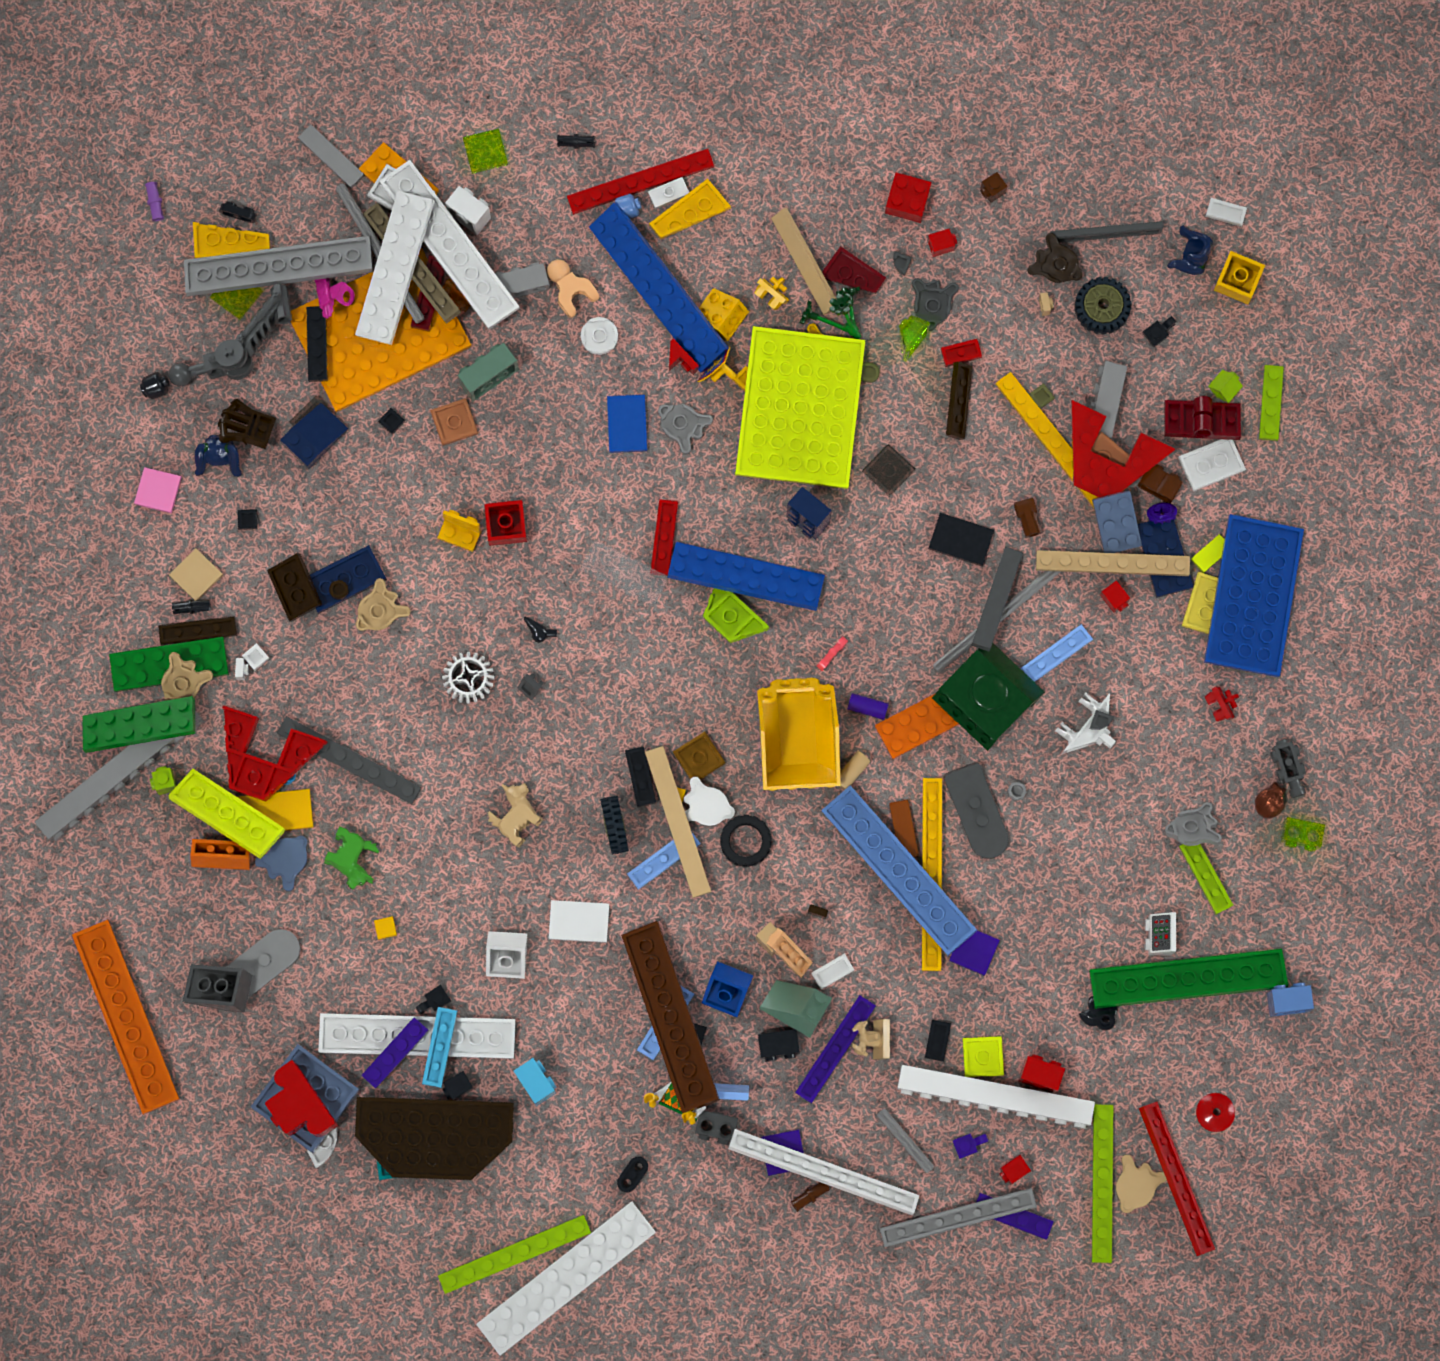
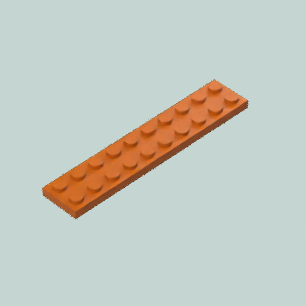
[72,920,180,1115]

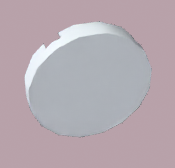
[581,317,618,355]

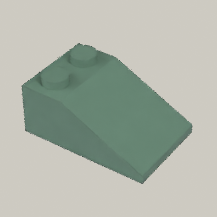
[759,980,833,1038]

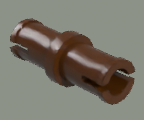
[791,1182,830,1212]

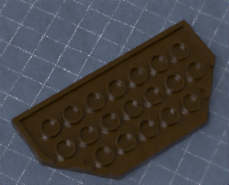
[355,1097,514,1180]

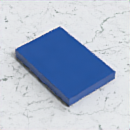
[607,395,647,453]

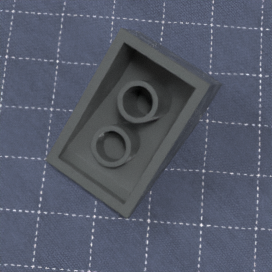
[182,964,253,1013]

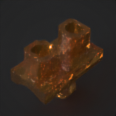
[442,278,471,313]

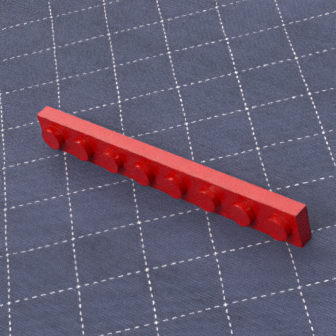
[567,148,714,215]
[1139,1102,1215,1256]

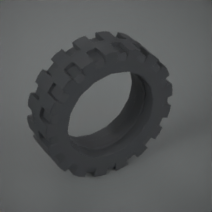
[720,815,772,867]

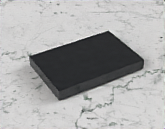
[928,513,994,567]

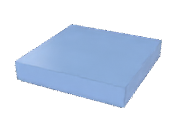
[714,1083,749,1101]

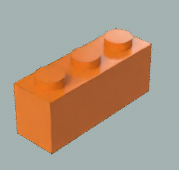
[190,839,251,870]

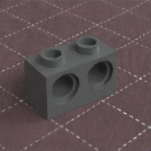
[695,1111,738,1145]

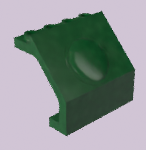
[932,643,1045,751]

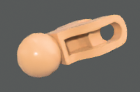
[547,259,599,318]

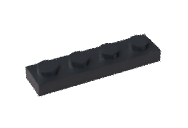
[306,306,328,382]

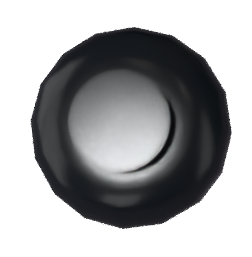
[140,372,170,400]

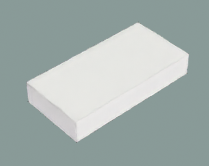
[1205,198,1247,227]
[811,953,854,990]

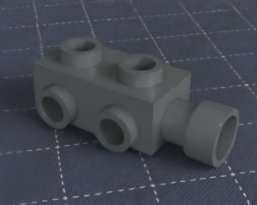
[1270,739,1306,798]

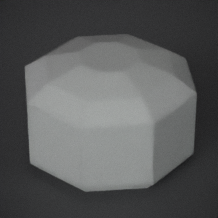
[1007,782,1027,801]

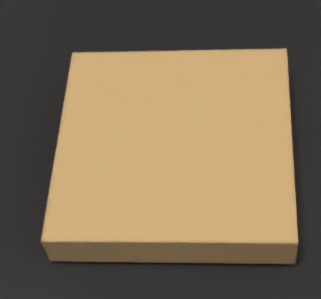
[169,549,224,601]

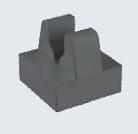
[517,674,543,700]

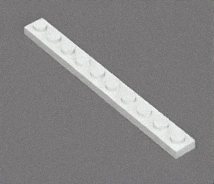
[728,1129,919,1215]

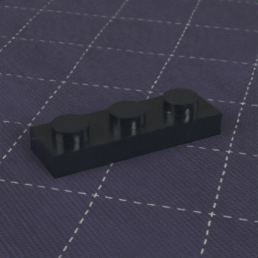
[625,746,656,807]

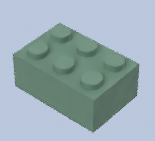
[457,343,519,402]

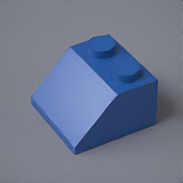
[701,961,753,1017]

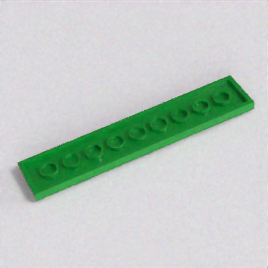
[1089,949,1288,1009]

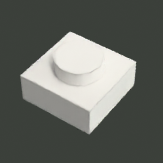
[242,643,269,671]
[235,658,249,680]

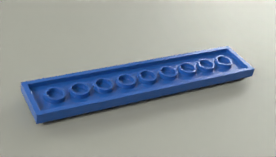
[589,202,729,373]

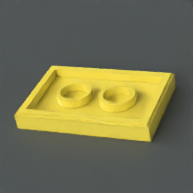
[1182,572,1218,634]

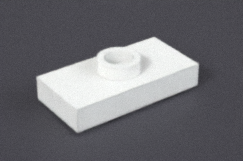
[648,177,689,210]

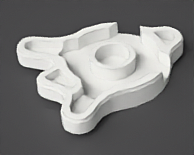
[684,777,735,826]

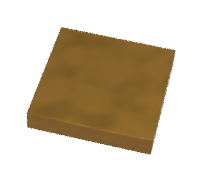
[673,731,726,780]

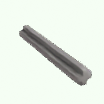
[877,1109,934,1173]

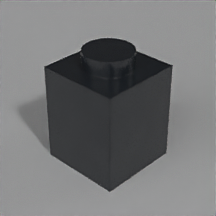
[442,1071,474,1100]

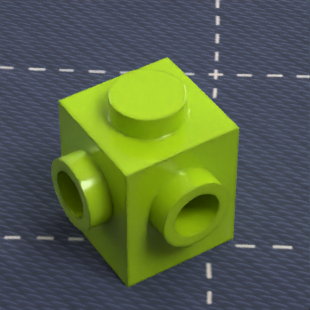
[1208,370,1243,403]
[150,766,177,795]

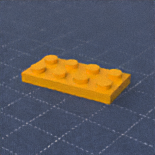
[359,142,439,195]

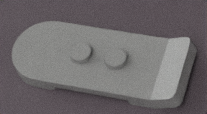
[226,929,300,1000]

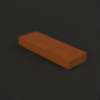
[889,800,919,858]

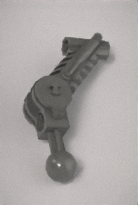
[168,284,293,387]

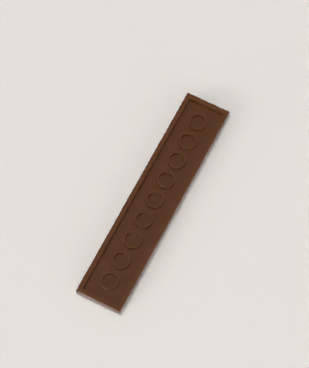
[621,921,720,1113]

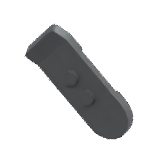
[944,762,1008,859]

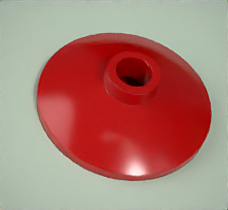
[1196,1093,1235,1132]

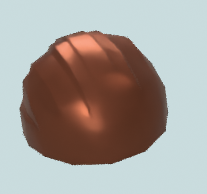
[1255,782,1286,819]

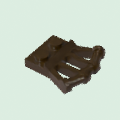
[218,399,276,449]

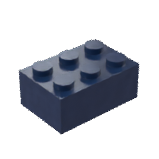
[786,487,832,540]

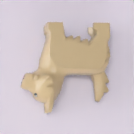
[488,783,544,848]

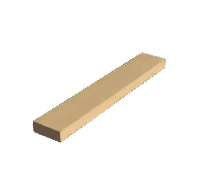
[771,208,837,315]

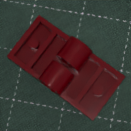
[1164,396,1241,440]

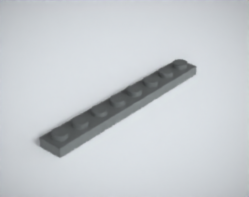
[277,716,421,805]

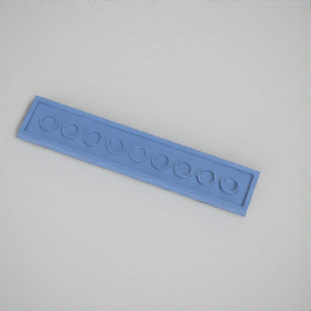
[821,785,977,956]

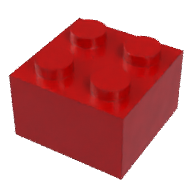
[885,172,932,223]
[484,500,527,546]
[1018,1054,1065,1094]

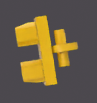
[754,277,789,310]

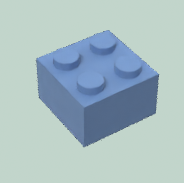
[1267,983,1314,1017]

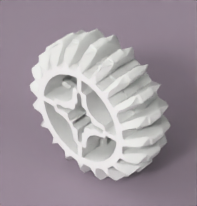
[442,652,494,704]

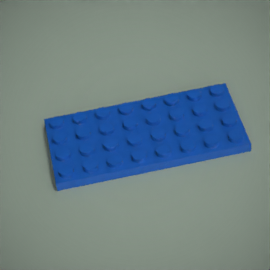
[1204,514,1304,677]

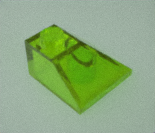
[899,315,930,362]

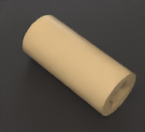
[839,751,871,790]

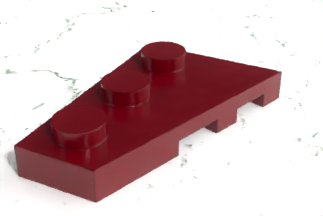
[822,246,887,294]

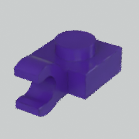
[952,1133,988,1159]

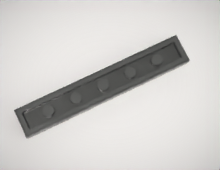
[1050,221,1163,243]
[971,547,1023,651]

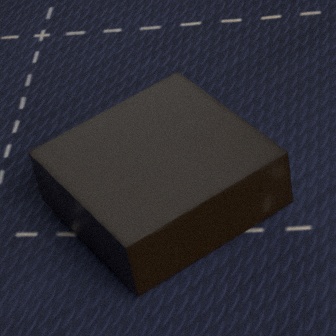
[807,904,828,920]

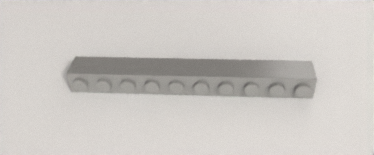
[35,711,202,842]

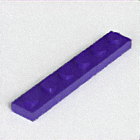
[795,995,876,1104]

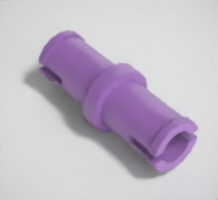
[145,182,164,221]

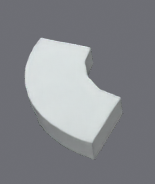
[307,1127,338,1168]

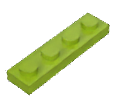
[1259,365,1284,441]
[1179,844,1233,915]

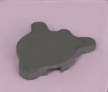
[912,278,959,331]

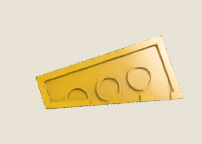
[649,178,731,239]
[193,222,270,258]

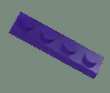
[361,1017,429,1089]
[976,1193,1054,1240]

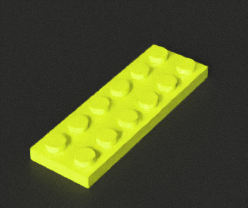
[168,769,285,859]

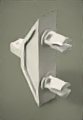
[1055,693,1116,755]

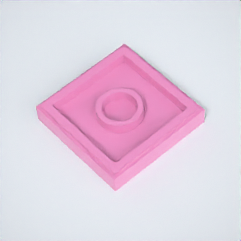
[134,467,182,514]

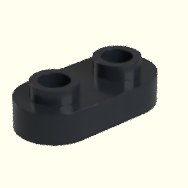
[219,201,257,223]
[617,1157,648,1193]

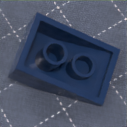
[280,403,348,469]

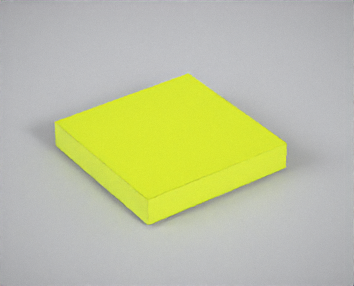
[962,1036,1004,1078]

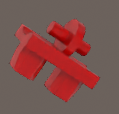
[1205,686,1239,722]

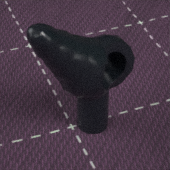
[524,616,557,643]

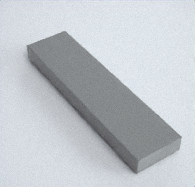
[298,125,364,189]

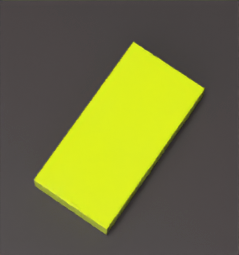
[1191,534,1224,573]

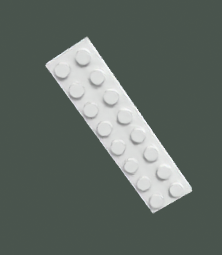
[355,191,434,345]

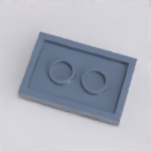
[1092,490,1142,553]

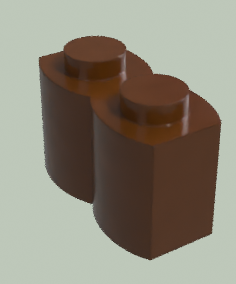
[1137,464,1183,504]

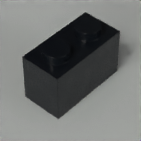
[758,1029,800,1062]

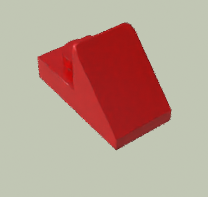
[669,338,699,375]

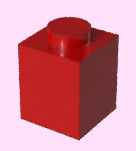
[927,228,957,257]
[1100,580,1130,613]
[999,1155,1031,1185]

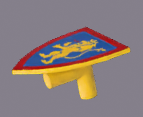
[697,346,737,383]

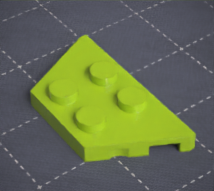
[703,588,770,643]

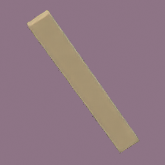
[645,746,711,898]

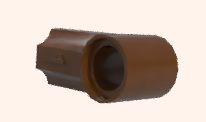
[1014,498,1041,538]

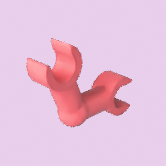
[816,636,848,671]

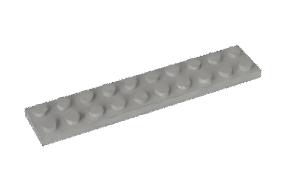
[184,236,373,296]

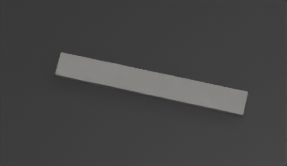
[880,1188,1037,1247]

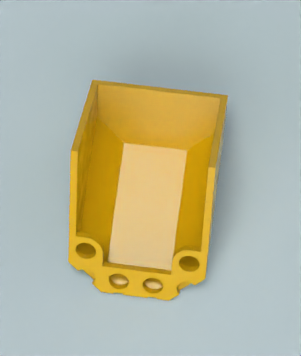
[757,678,841,791]

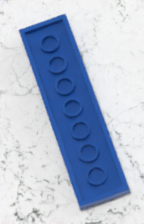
[667,542,825,611]

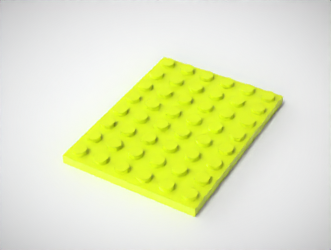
[735,326,865,489]

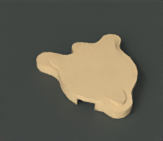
[356,578,411,631]
[161,652,213,701]
[1116,1155,1167,1213]

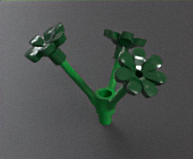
[799,287,862,339]

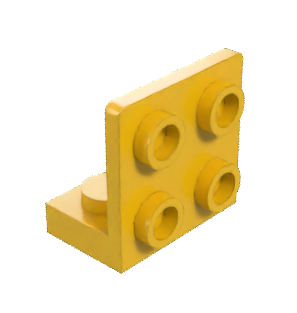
[699,288,749,341]
[437,510,481,552]

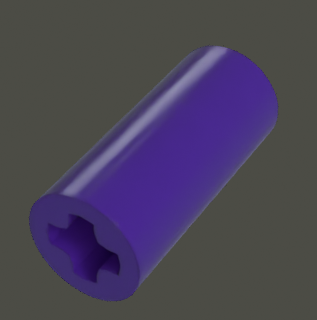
[847,693,889,720]

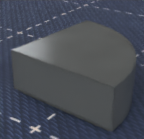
[893,251,912,276]
[1089,710,1114,730]

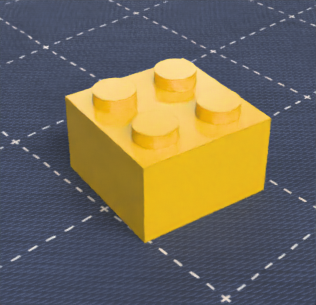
[1214,251,1265,305]

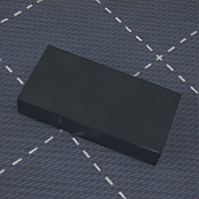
[924,1020,951,1062]

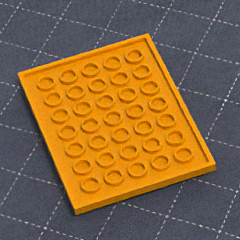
[290,248,472,413]

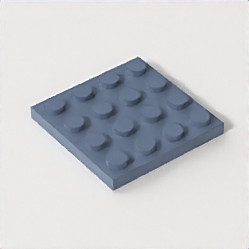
[251,1044,360,1153]

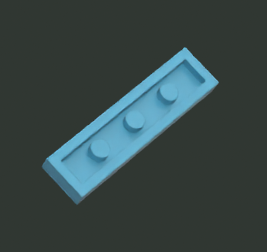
[422,1007,458,1088]

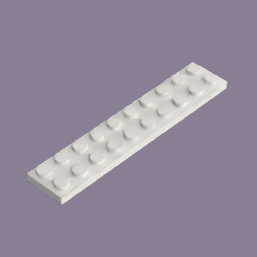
[379,160,520,330]
[318,1013,516,1059]
[476,1201,656,1356]

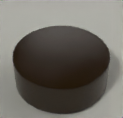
[329,580,349,600]

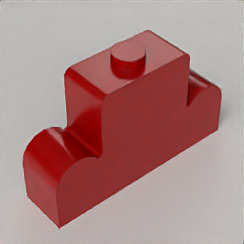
[265,1060,339,1137]

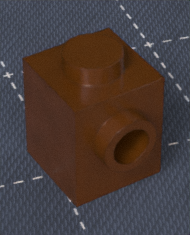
[980,172,1008,203]

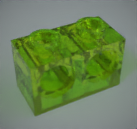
[1281,817,1325,852]

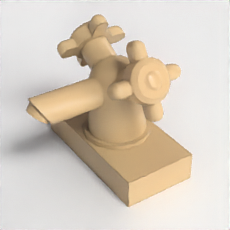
[852,1019,890,1060]

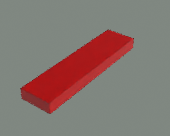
[650,499,678,576]

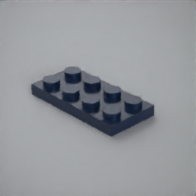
[1137,520,1193,598]
[310,545,387,614]

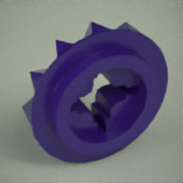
[1147,503,1178,525]

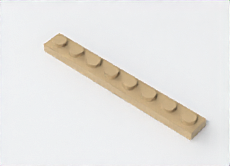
[1036,550,1190,576]

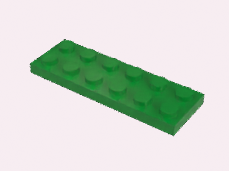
[109,637,229,692]
[82,696,196,753]

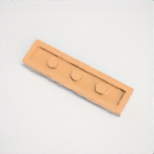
[766,928,813,978]

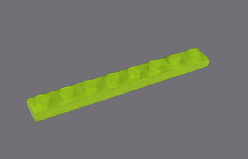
[1091,1104,1113,1263]
[438,1215,591,1294]

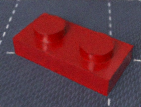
[940,339,982,367]

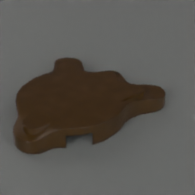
[1027,232,1083,283]

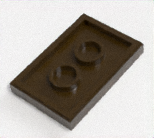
[267,553,323,622]

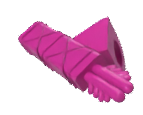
[315,278,355,319]

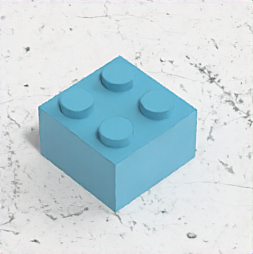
[514,1058,557,1107]

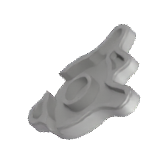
[658,404,713,455]
[1165,802,1222,846]

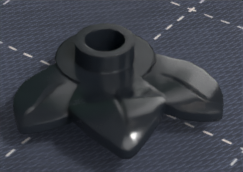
[1079,996,1117,1031]

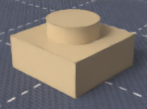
[1039,292,1053,316]

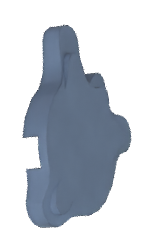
[255,836,308,892]

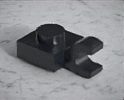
[1142,316,1176,347]
[416,985,451,1015]

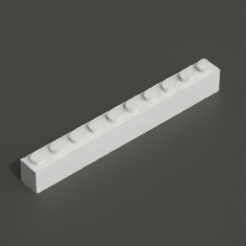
[897,1065,1095,1129]

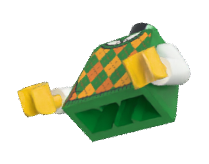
[644,1082,706,1125]

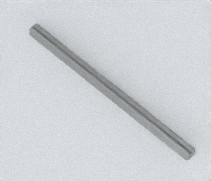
[336,183,424,323]
[933,571,1060,673]

